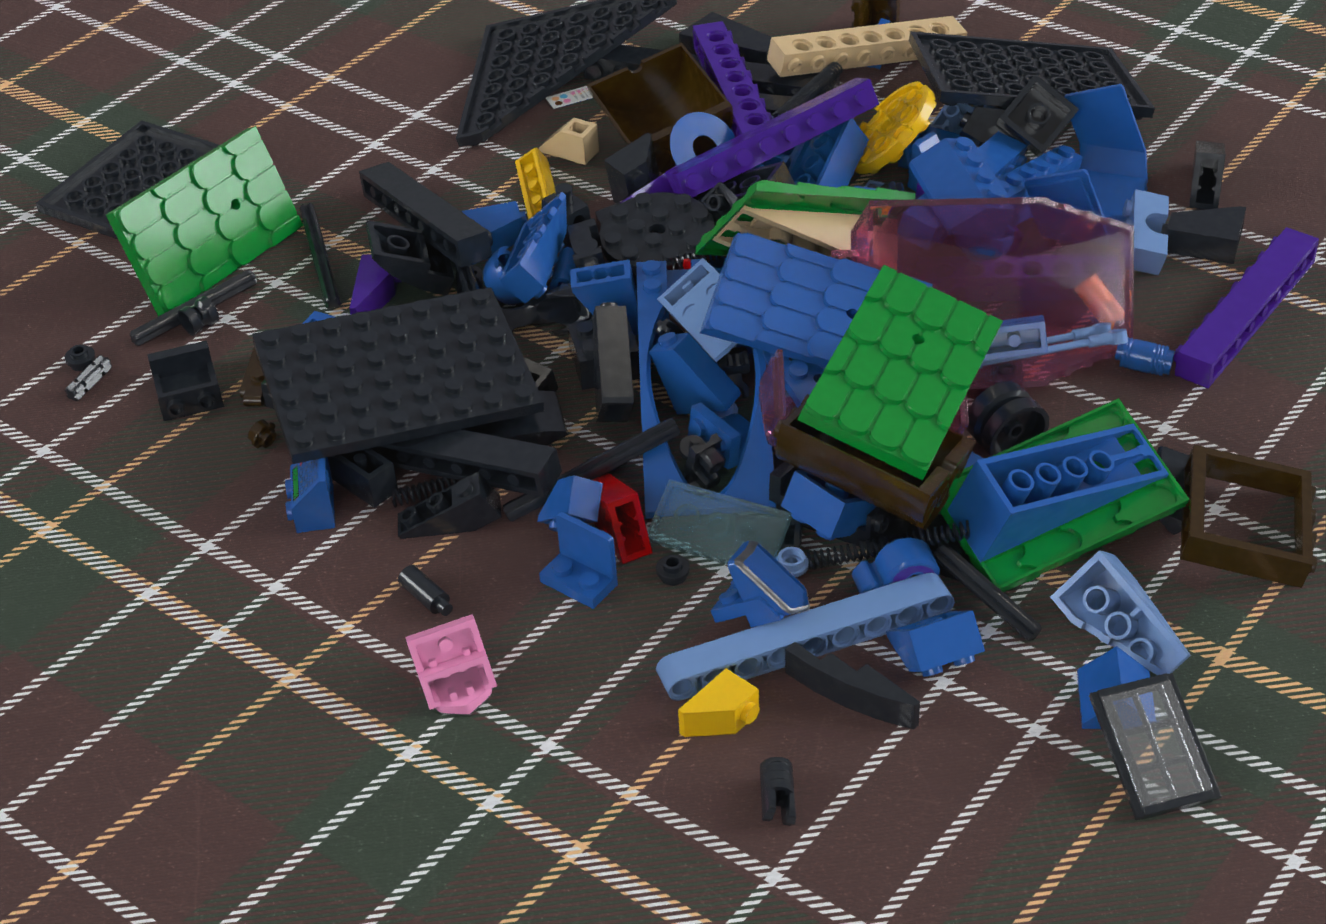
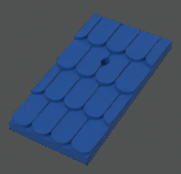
[700,233,933,367]

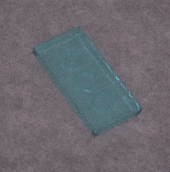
[648,479,792,565]

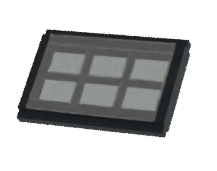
[1089,673,1222,820]

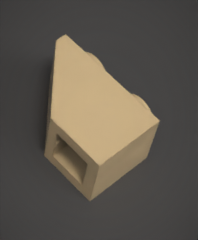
[539,118,599,165]

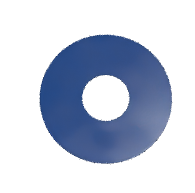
[670,112,735,166]

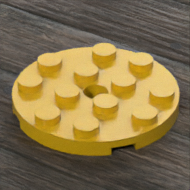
[855,81,936,174]

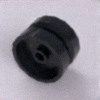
[965,381,1049,456]

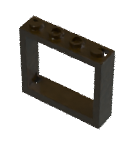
[1180,444,1317,588]

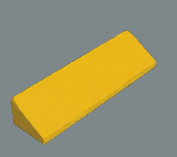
[515,147,555,220]

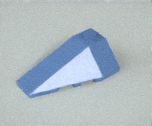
[1050,550,1191,675]

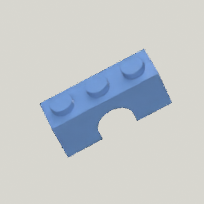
[1121,189,1169,276]

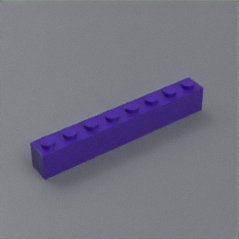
[665,78,880,198]
[1173,227,1319,389]

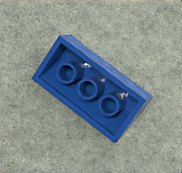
[788,118,869,188]
[909,137,1015,235]

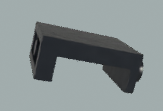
[147,340,224,421]

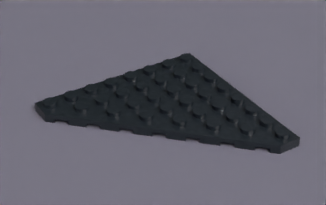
[456,0,677,147]

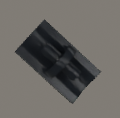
[679,433,726,491]

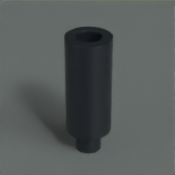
[398,565,453,616]

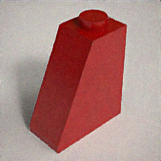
[592,473,653,564]

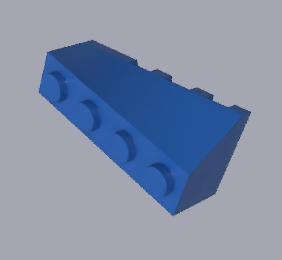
[499,192,567,304]

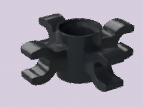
[713,345,750,398]

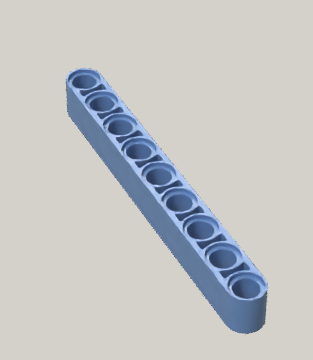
[656,573,955,701]

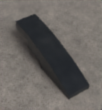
[785,642,920,730]

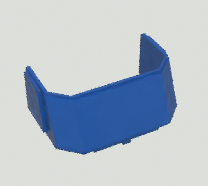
[1024,84,1148,248]

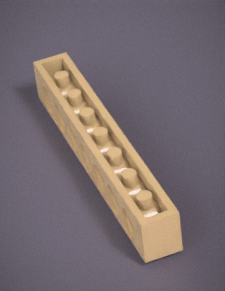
[767,16,968,77]

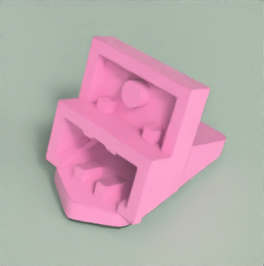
[405,614,497,716]

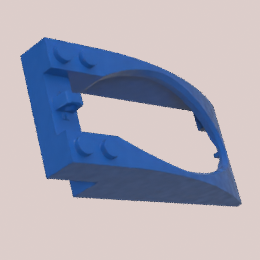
[636,259,776,519]

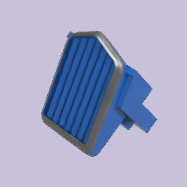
[711,540,810,628]

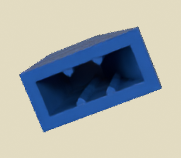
[462,201,527,265]
[570,259,638,335]
[649,332,741,415]

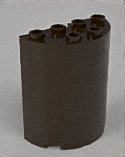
[586,42,733,174]
[773,394,976,530]

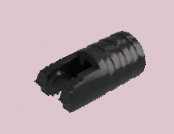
[759,757,796,826]

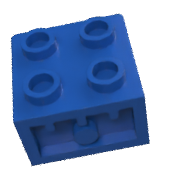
[539,512,618,609]

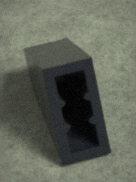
[958,107,1028,156]
[1189,141,1226,209]
[1161,206,1246,264]

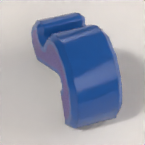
[852,537,940,594]

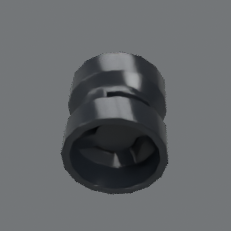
[178,296,219,336]

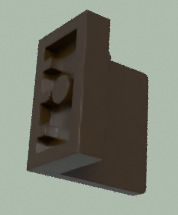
[851,0,900,28]

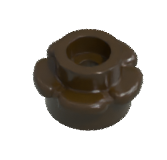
[248,419,277,449]

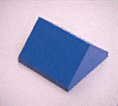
[1077,646,1156,729]

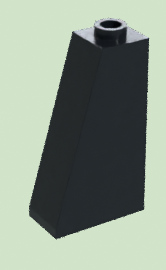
[679,12,771,65]
[592,302,634,422]

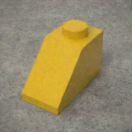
[678,668,760,737]

